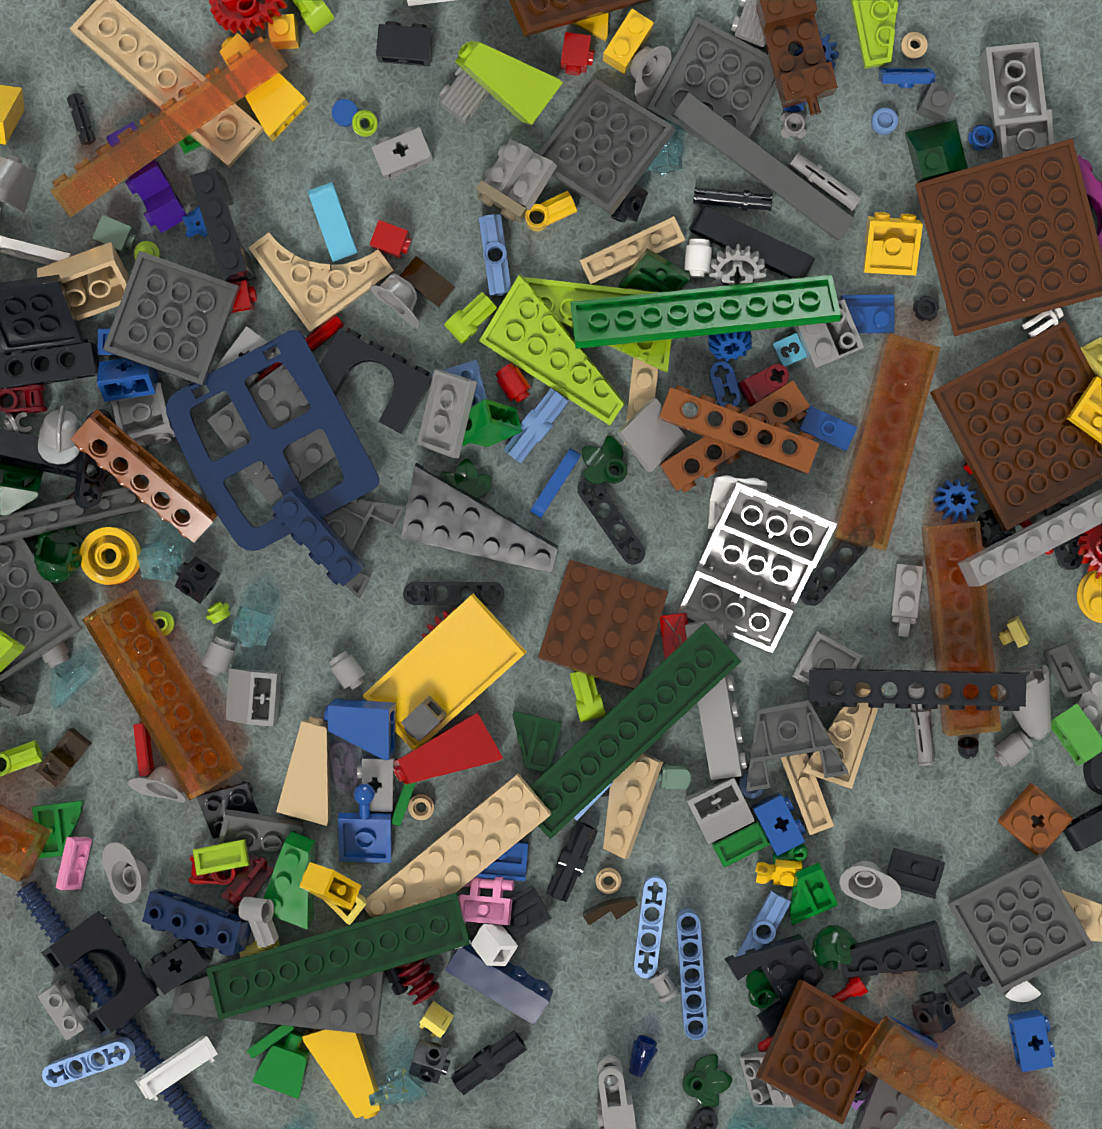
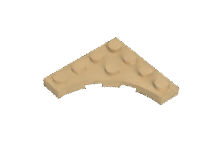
[248,233,395,333]

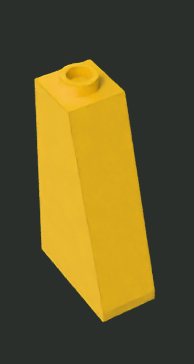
[220,33,309,141]
[302,1028,383,1119]

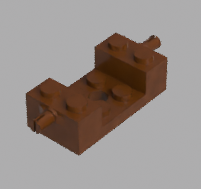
[756,0,838,116]

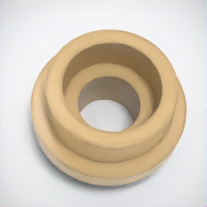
[901,32,928,59]
[408,794,434,820]
[596,867,622,894]

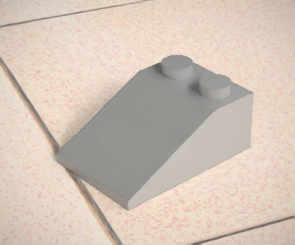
[979,42,1048,126]

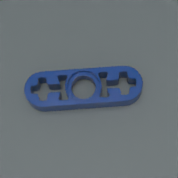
[530,448,581,518]

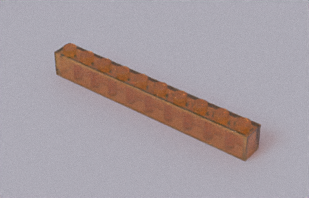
[50,36,288,217]

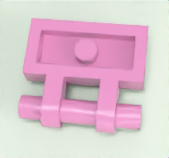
[459,877,514,925]

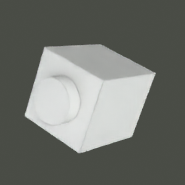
[471,924,518,966]

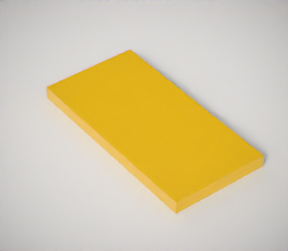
[362,593,527,750]

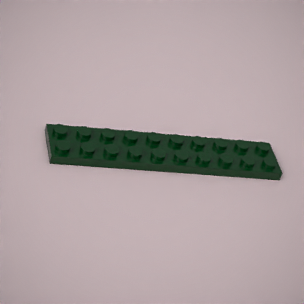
[529,622,741,839]
[206,893,472,1020]

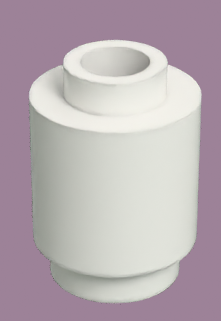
[684,239,712,278]

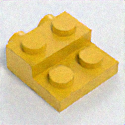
[863,212,923,276]

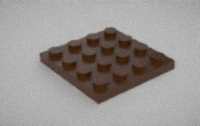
[537,559,668,690]
[756,980,884,1124]

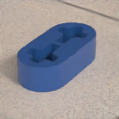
[709,361,741,407]

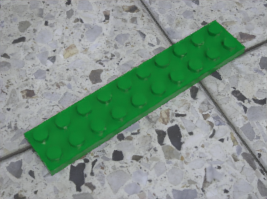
[570,275,841,349]

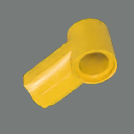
[525,191,577,232]

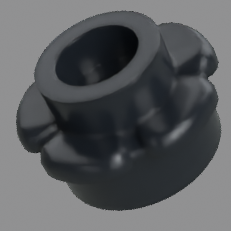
[913,296,939,321]

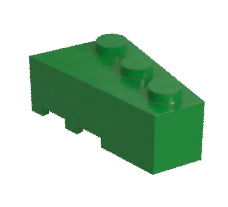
[263,831,315,930]

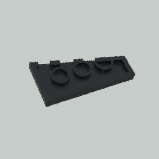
[840,920,950,977]

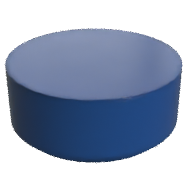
[332,99,358,127]

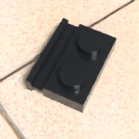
[887,847,945,899]
[495,885,552,941]

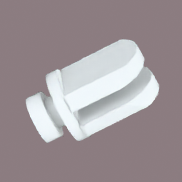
[1022,308,1064,338]

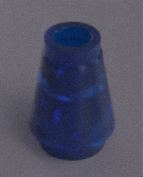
[629,1035,658,1077]

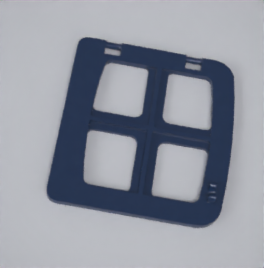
[166,330,380,551]

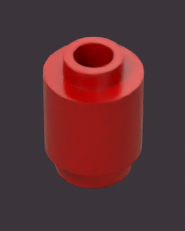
[495,363,532,403]

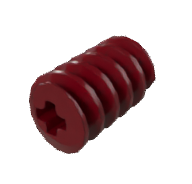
[396,958,440,1005]

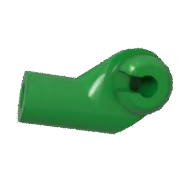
[772,844,808,865]

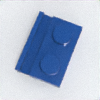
[841,295,895,334]
[476,841,528,881]

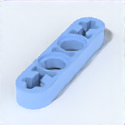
[634,876,667,978]
[42,1037,135,1087]

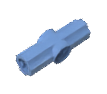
[479,214,511,296]
[504,388,569,463]
[735,890,791,957]

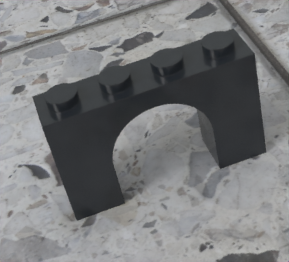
[190,168,257,283]
[320,328,432,435]
[41,911,159,1038]

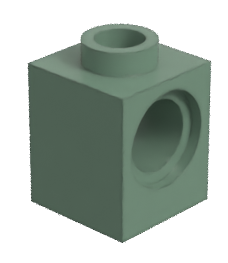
[92,214,137,255]

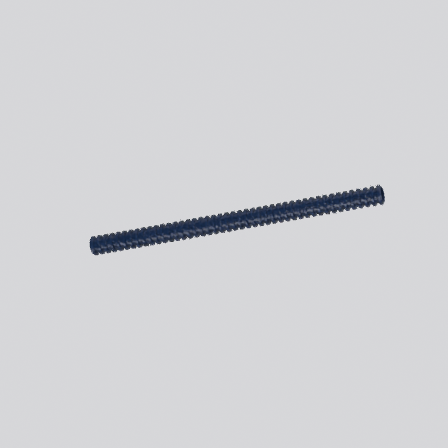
[16,881,212,1129]

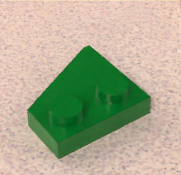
[32,800,84,859]
[789,862,838,925]

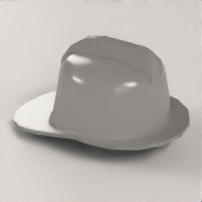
[630,45,672,108]
[370,273,420,328]
[38,405,82,464]
[128,766,187,802]
[102,842,149,903]
[839,861,902,909]

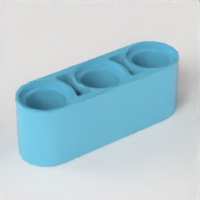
[308,182,358,262]

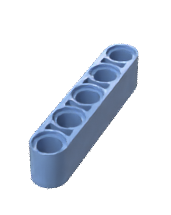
[675,908,708,1040]

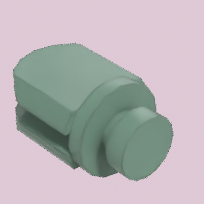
[656,763,692,790]

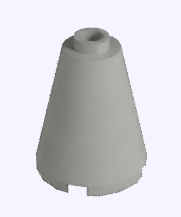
[997,664,1052,740]

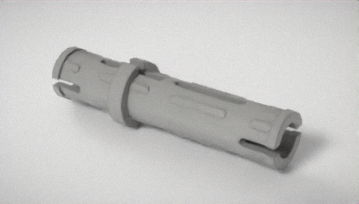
[789,152,862,211]
[909,686,935,766]

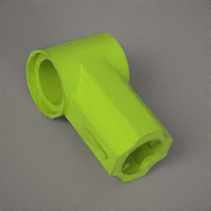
[292,0,335,34]
[444,292,497,344]
[570,671,606,723]
[0,740,43,776]

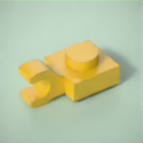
[755,859,802,887]

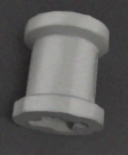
[647,968,680,1003]

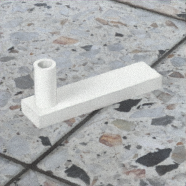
[0,208,71,265]

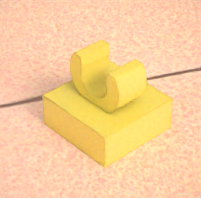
[999,616,1030,648]
[419,1001,454,1038]

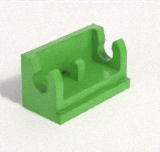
[1051,704,1102,766]

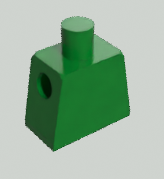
[462,399,522,447]
[252,1030,310,1099]

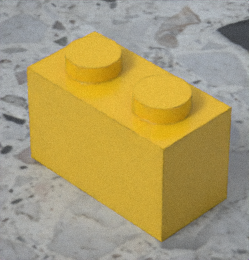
[603,9,654,75]
[299,862,362,910]

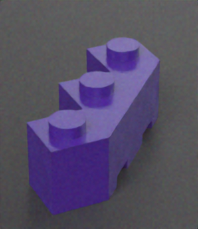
[106,122,187,233]

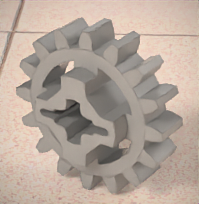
[709,244,766,287]

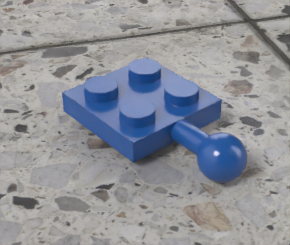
[338,784,392,863]

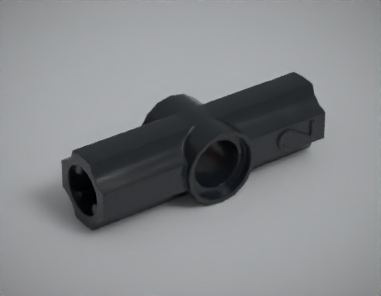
[546,821,598,902]
[451,1030,527,1095]

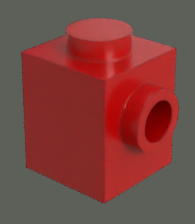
[561,32,595,76]

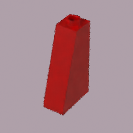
[393,713,503,784]

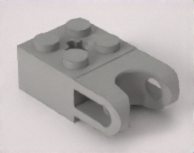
[596,1055,636,1129]

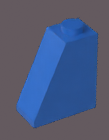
[324,699,396,760]

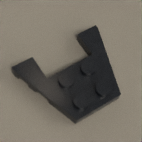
[724,934,824,1037]

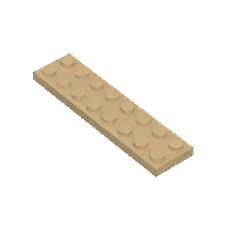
[69,0,264,168]
[364,773,551,918]

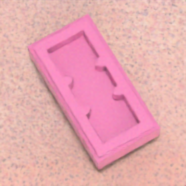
[55,837,92,890]

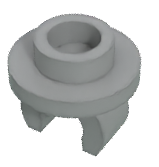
[3,412,32,433]

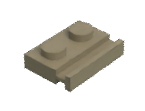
[476,180,526,223]

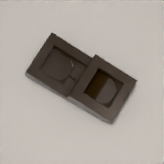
[400,256,455,308]
[36,727,92,787]
[583,896,638,925]

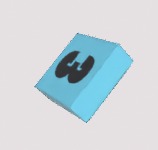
[772,333,807,367]

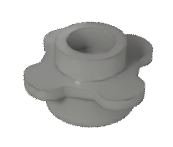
[780,112,807,139]

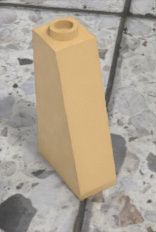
[276,716,331,826]

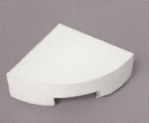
[1003,981,1041,1002]

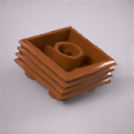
[998,783,1073,855]

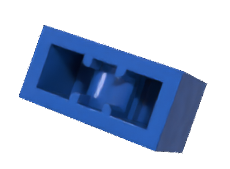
[97,358,158,402]
[751,792,806,856]
[1007,1009,1055,1072]

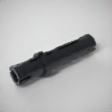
[693,187,773,211]

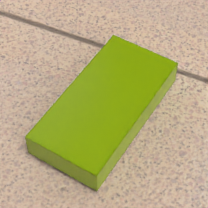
[193,839,250,875]

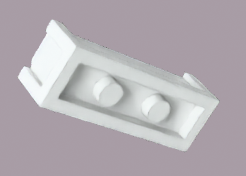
[135,1036,218,1101]

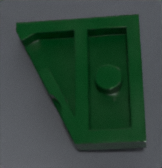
[619,248,690,293]
[512,710,562,772]

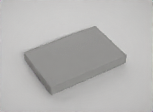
[417,369,477,458]

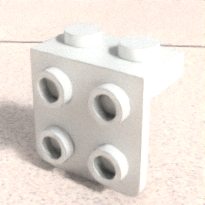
[708,475,767,529]

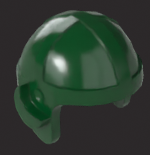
[34,536,82,583]
[812,925,857,970]

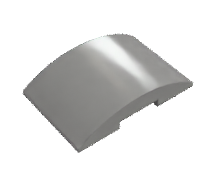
[677,481,837,653]

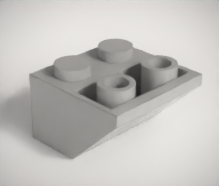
[793,299,864,371]
[225,668,282,726]
[685,777,755,844]
[739,1051,801,1108]

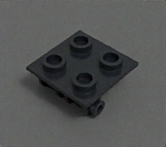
[197,781,259,839]

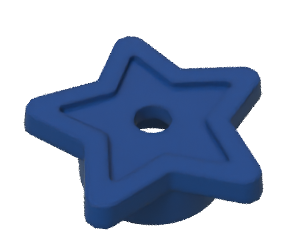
[182,206,207,238]

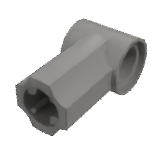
[239,896,279,948]

